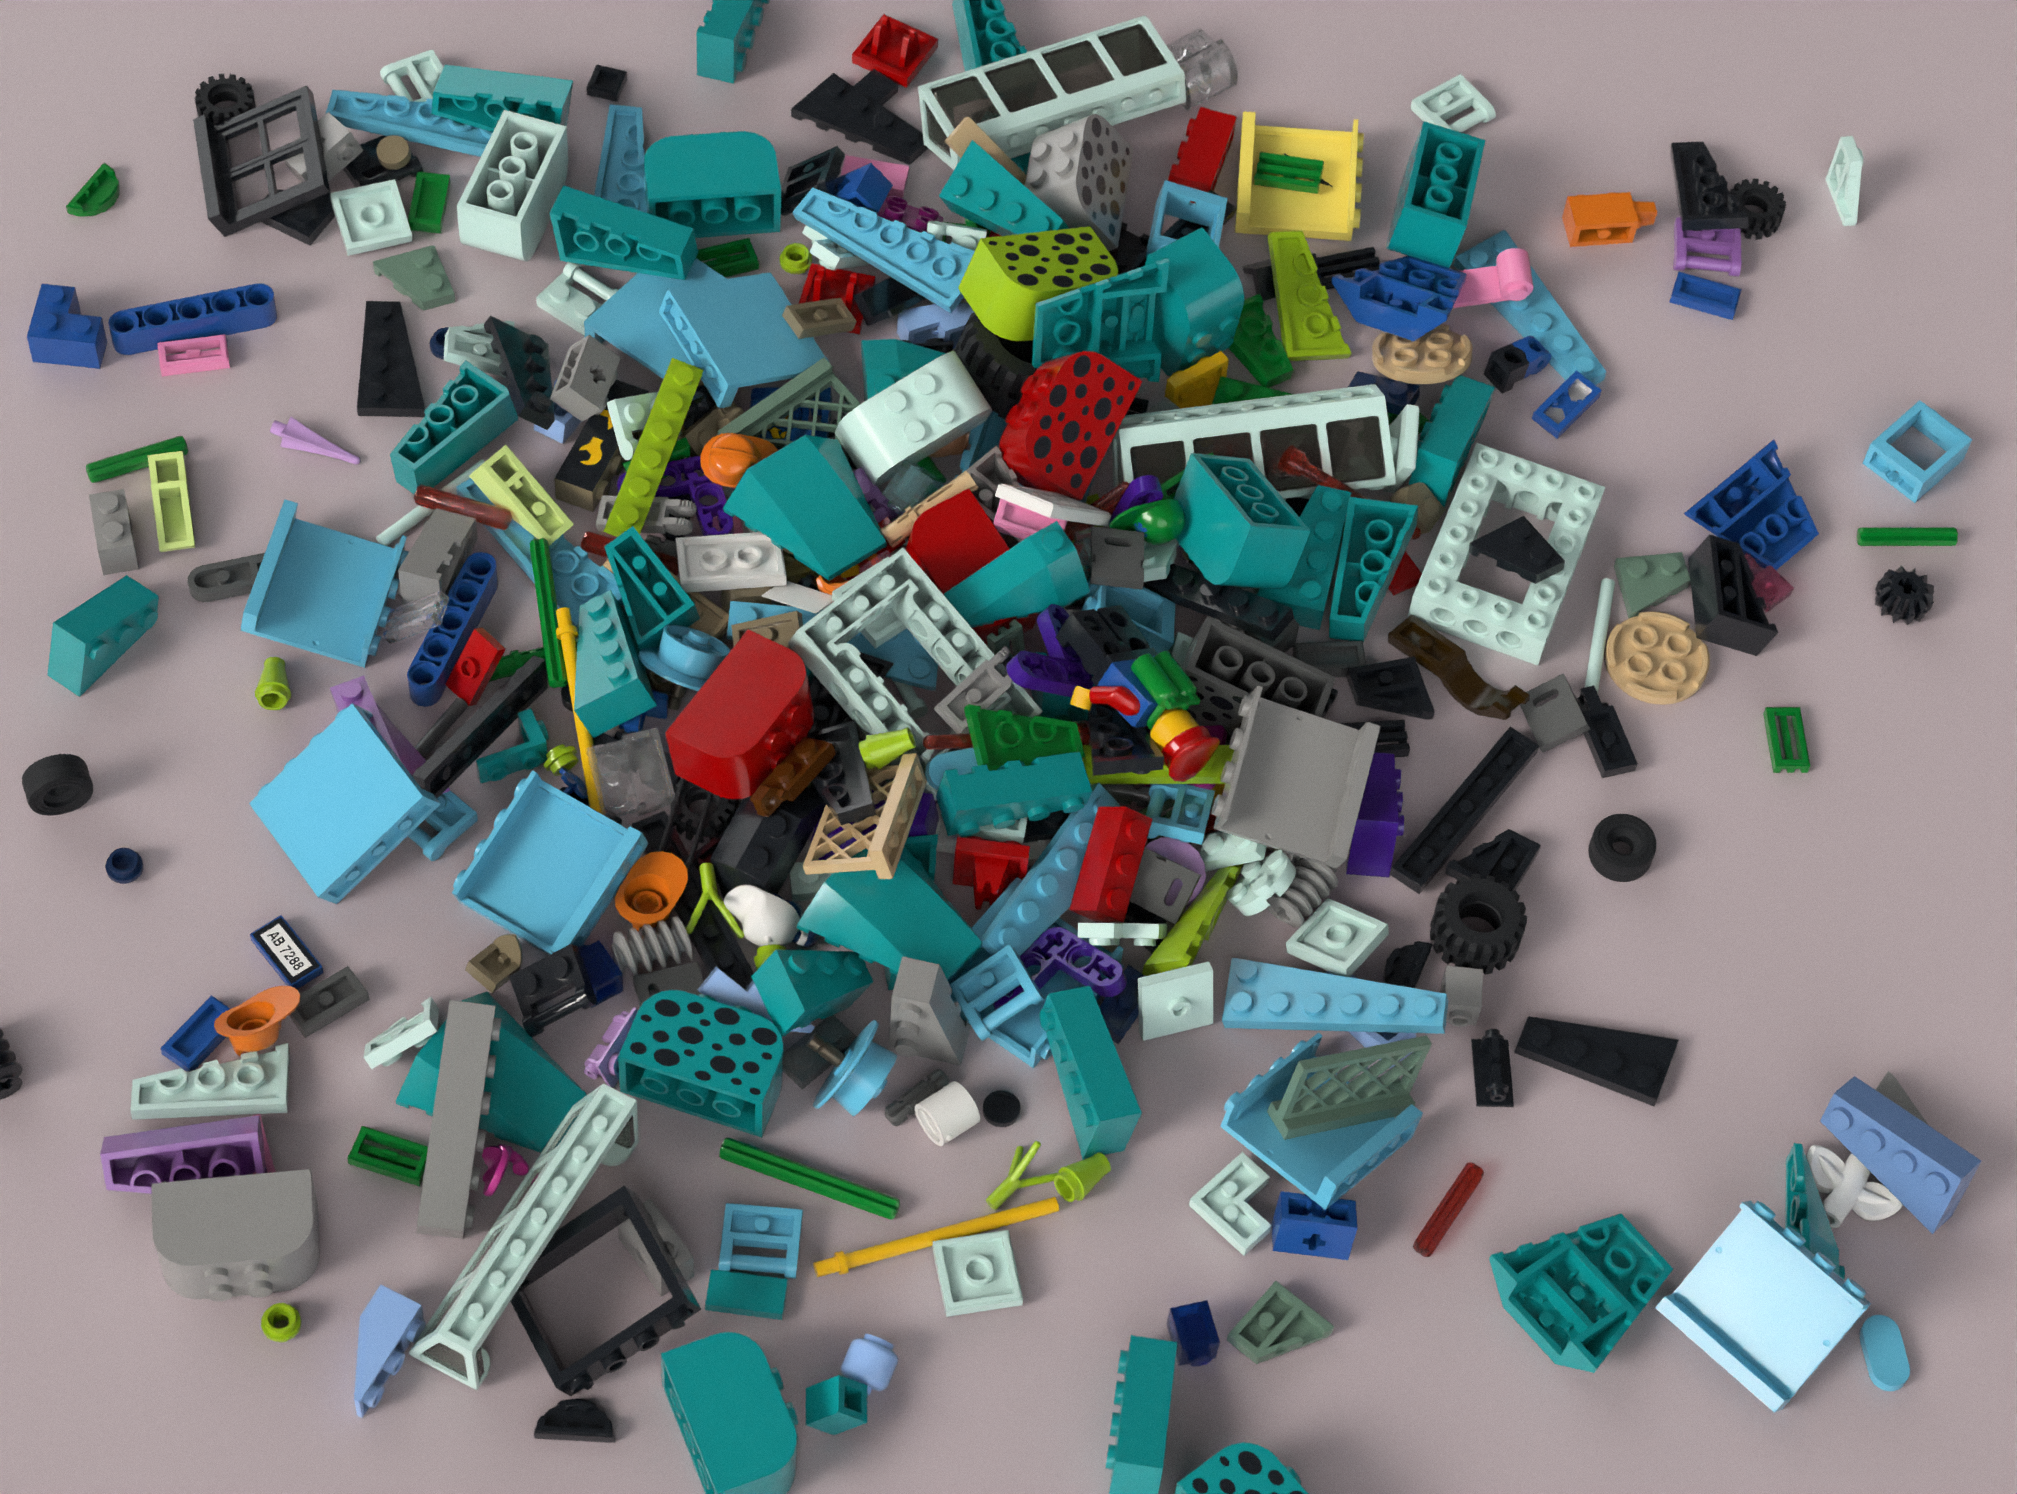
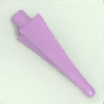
[270,417,360,464]

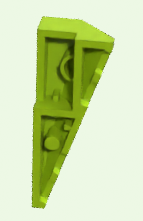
[1142,864,1244,976]

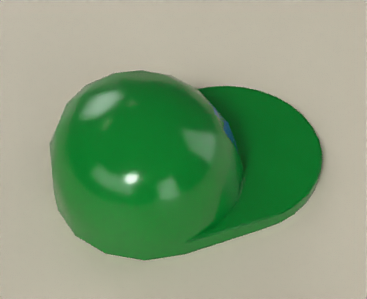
[1109,499,1186,545]

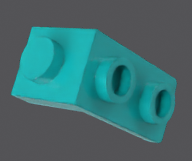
[476,708,549,784]

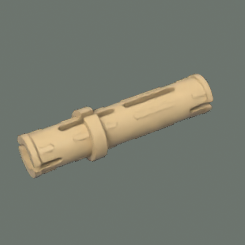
[881,470,979,548]

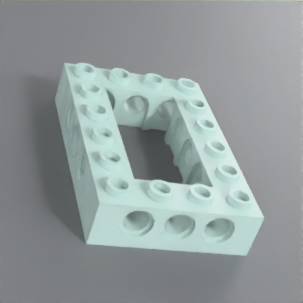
[1407,443,1605,665]
[788,548,1043,802]

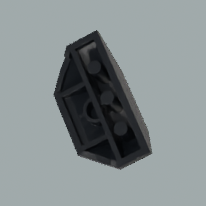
[710,787,826,899]

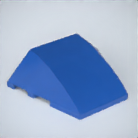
[1332,256,1467,341]
[1684,439,1819,573]

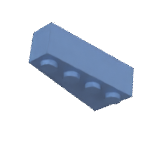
[1820,1076,1981,1234]

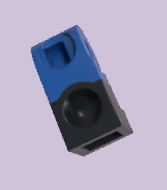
[1483,336,1552,394]

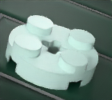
[1226,850,1296,916]

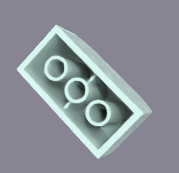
[457,110,568,261]
[835,351,992,487]

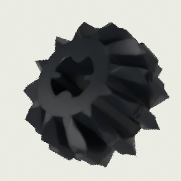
[1875,565,1934,626]

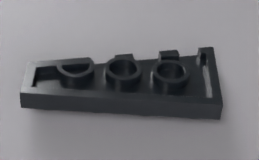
[1671,142,1748,231]
[807,720,877,825]

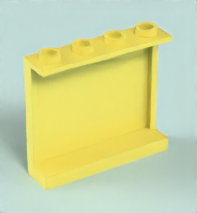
[1235,111,1364,241]

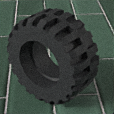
[954,312,1038,419]

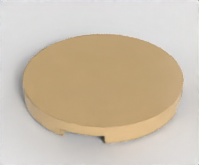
[1372,323,1472,384]
[1604,612,1710,705]

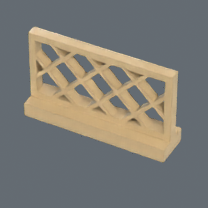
[802,753,927,880]

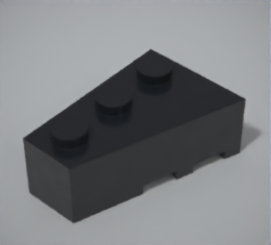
[1688,534,1779,656]

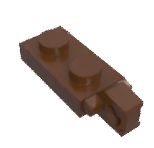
[750,737,836,817]

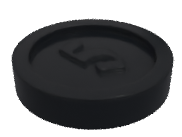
[983,1090,1020,1127]

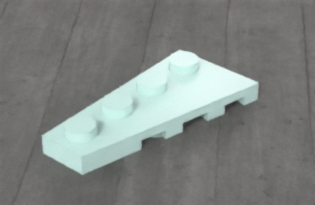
[130,1043,290,1120]

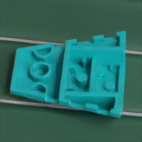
[1032,258,1169,383]
[723,435,887,581]
[796,845,982,980]
[396,991,587,1153]
[1489,1214,1673,1373]

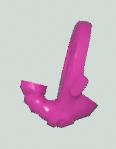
[482,1144,529,1197]

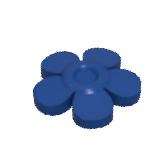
[559,767,588,799]

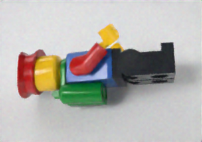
[1055,605,1220,782]

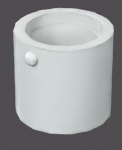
[915,1081,980,1147]

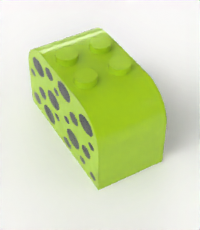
[958,226,1118,341]

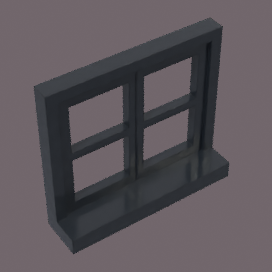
[193,86,330,237]

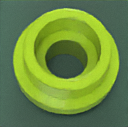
[779,243,812,274]
[543,744,579,776]
[261,1303,301,1342]

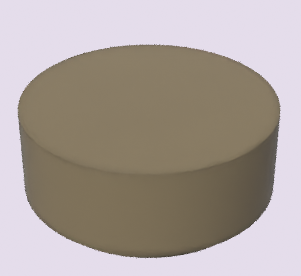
[376,135,411,170]

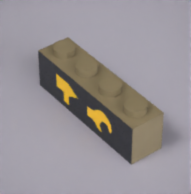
[554,380,649,512]

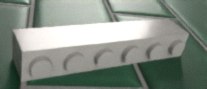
[416,1000,502,1239]

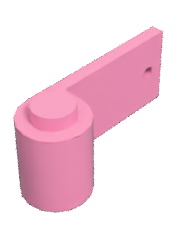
[1453,248,1534,308]

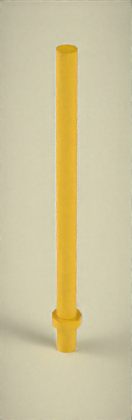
[556,607,606,816]
[813,1197,1059,1277]

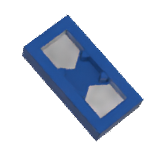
[1532,370,1602,439]

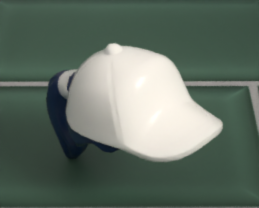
[724,885,820,947]

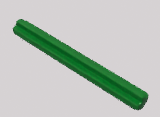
[529,538,568,688]
[719,1137,900,1220]

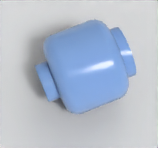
[840,1334,898,1396]

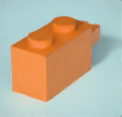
[1562,192,1657,247]

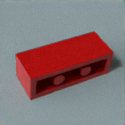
[1168,107,1237,203]
[1069,806,1153,923]

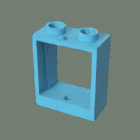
[1145,180,1228,259]
[1863,400,1972,503]
[1081,578,1176,653]

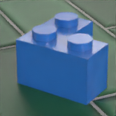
[27,284,107,369]

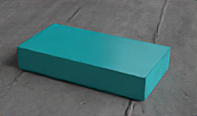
[705,1269,788,1320]

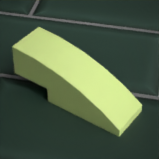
[147,451,195,552]

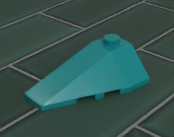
[861,339,946,402]
[943,521,1090,628]
[1785,1143,1845,1280]

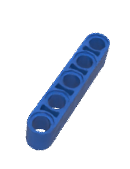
[108,283,277,355]
[407,552,498,707]

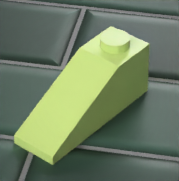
[469,445,574,546]

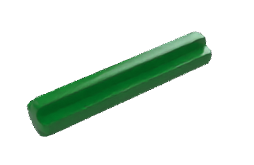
[86,436,188,483]
[1857,527,1958,546]

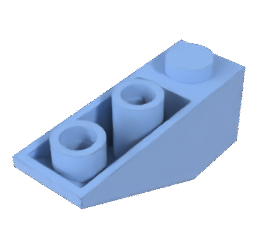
[354,1284,426,1418]

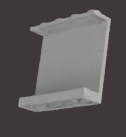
[1211,686,1381,869]

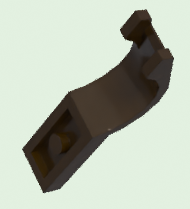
[1388,615,1530,720]

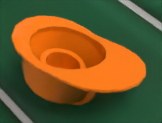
[700,433,778,488]
[615,851,688,932]
[214,986,301,1056]

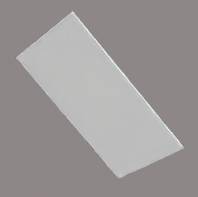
[762,581,833,614]

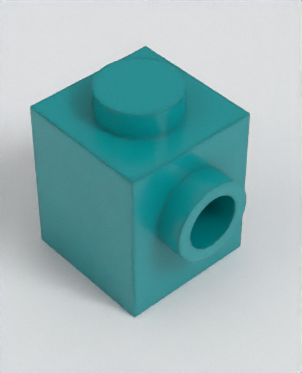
[805,1375,867,1435]

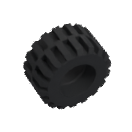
[1430,874,1527,975]

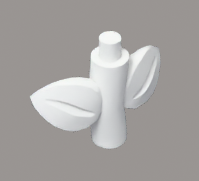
[1807,1145,1903,1228]

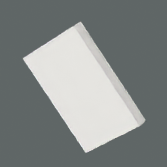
[995,483,1111,527]
[676,532,787,593]

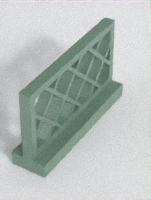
[717,357,861,448]
[1267,1035,1432,1140]

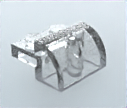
[1150,28,1238,111]
[586,727,675,818]

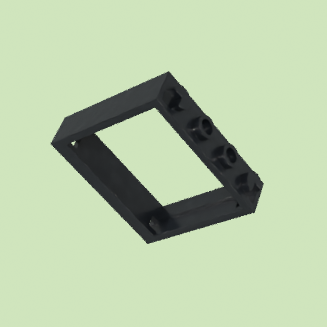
[510,1185,702,1396]

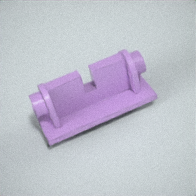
[584,1008,638,1088]

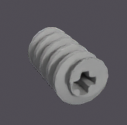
[1266,858,1338,927]
[611,916,693,979]

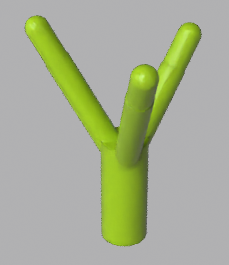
[686,863,744,939]
[985,1141,1058,1210]

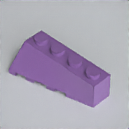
[330,675,450,794]
[100,1115,267,1194]

